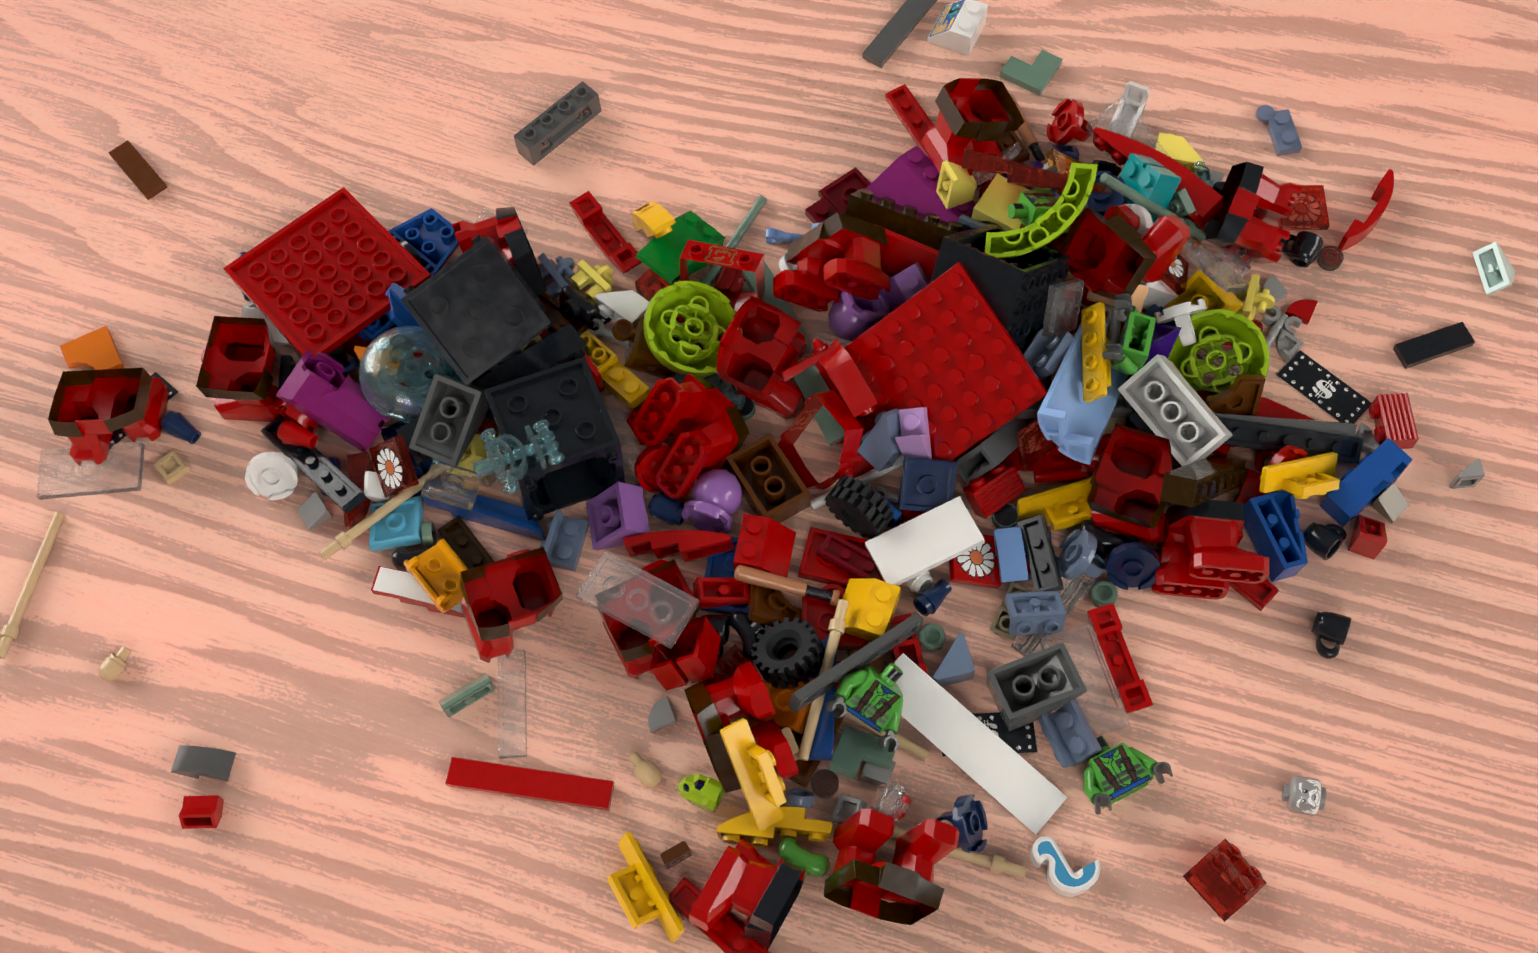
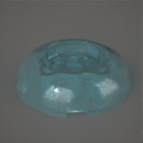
[359,326,463,423]

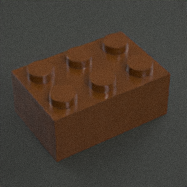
[726,433,811,523]

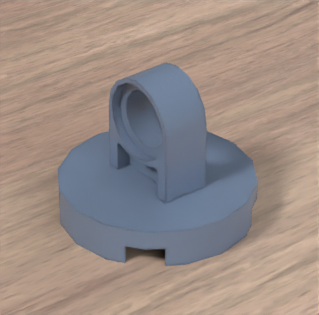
[1055,529,1106,580]

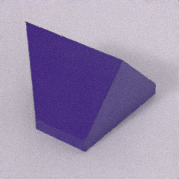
[1143,322,1182,366]

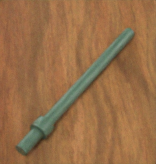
[1100,173,1207,241]
[699,195,767,287]

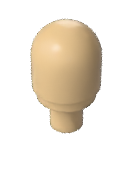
[98,646,132,681]
[628,752,661,788]

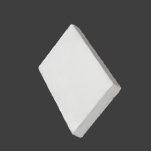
[865,496,985,586]

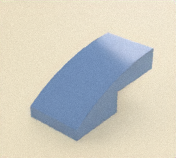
[993,527,1029,583]

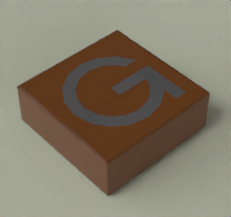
[660,841,692,869]

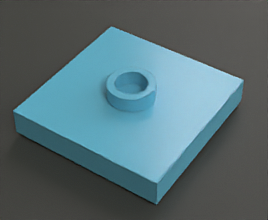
[369,496,423,552]

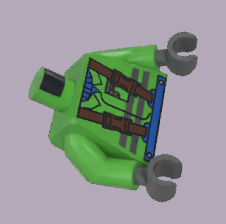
[1008,167,1089,233]
[1102,293,1156,375]
[825,663,903,752]
[1083,736,1173,815]

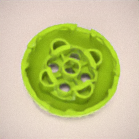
[643,281,743,377]
[1167,309,1270,402]

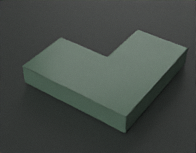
[1000,50,1063,96]
[828,726,896,779]

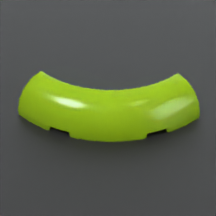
[984,163,1098,259]

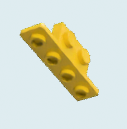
[1081,302,1111,403]
[1260,452,1340,499]
[1017,478,1093,532]
[720,718,787,831]
[607,831,685,943]

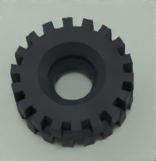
[825,476,894,539]
[752,617,825,689]

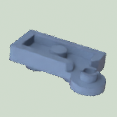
[1256,105,1302,156]

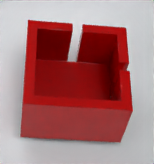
[650,616,721,691]

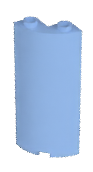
[1037,323,1128,465]

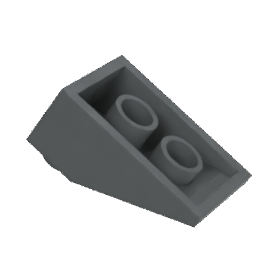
[409,374,488,467]
[986,642,1087,731]

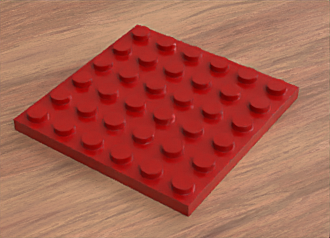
[223,187,431,356]
[844,262,1048,461]

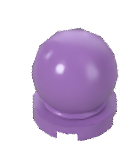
[828,291,890,342]
[681,469,743,534]

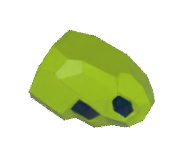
[678,774,725,813]

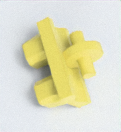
[571,259,614,304]
[1236,274,1275,322]

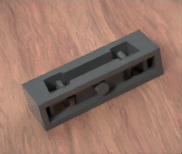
[514,81,602,166]

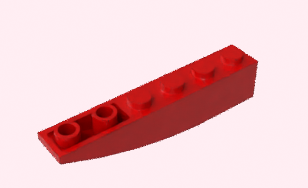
[1093,127,1223,228]

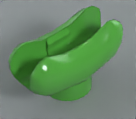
[779,837,830,881]

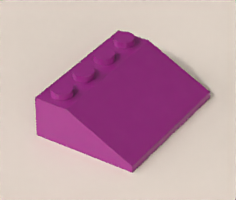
[866,145,975,222]

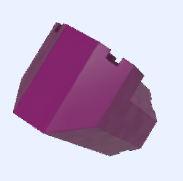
[276,350,395,453]

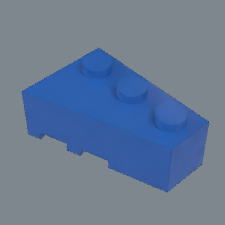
[1243,490,1308,582]

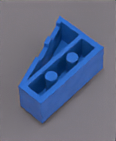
[1320,438,1413,527]

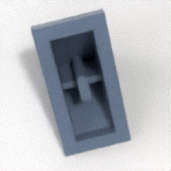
[933,633,975,687]

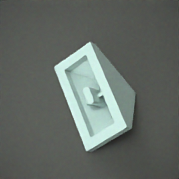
[1473,242,1515,296]

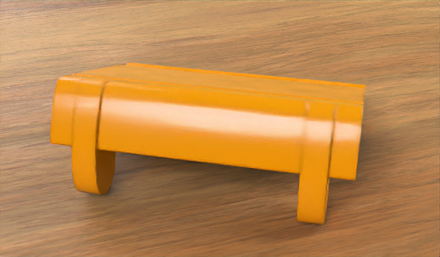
[404,539,468,614]

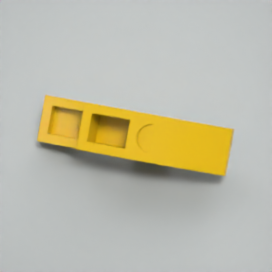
[630,201,676,238]
[580,330,651,409]
[717,807,832,847]

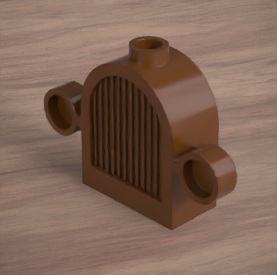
[612,316,703,379]

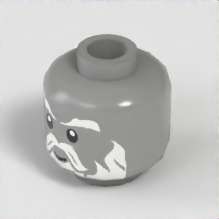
[1282,776,1326,816]

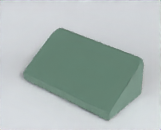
[439,673,496,717]

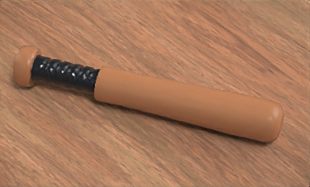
[1010,94,1049,164]
[734,565,840,606]

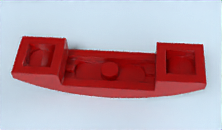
[1337,169,1394,251]
[569,191,642,274]
[1087,603,1153,714]

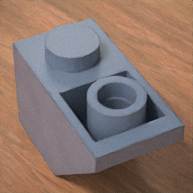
[858,408,901,472]

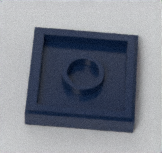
[897,456,957,512]

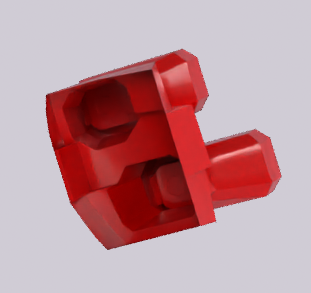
[716,296,808,420]

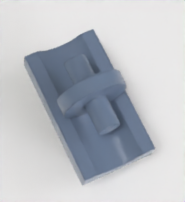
[537,253,575,299]

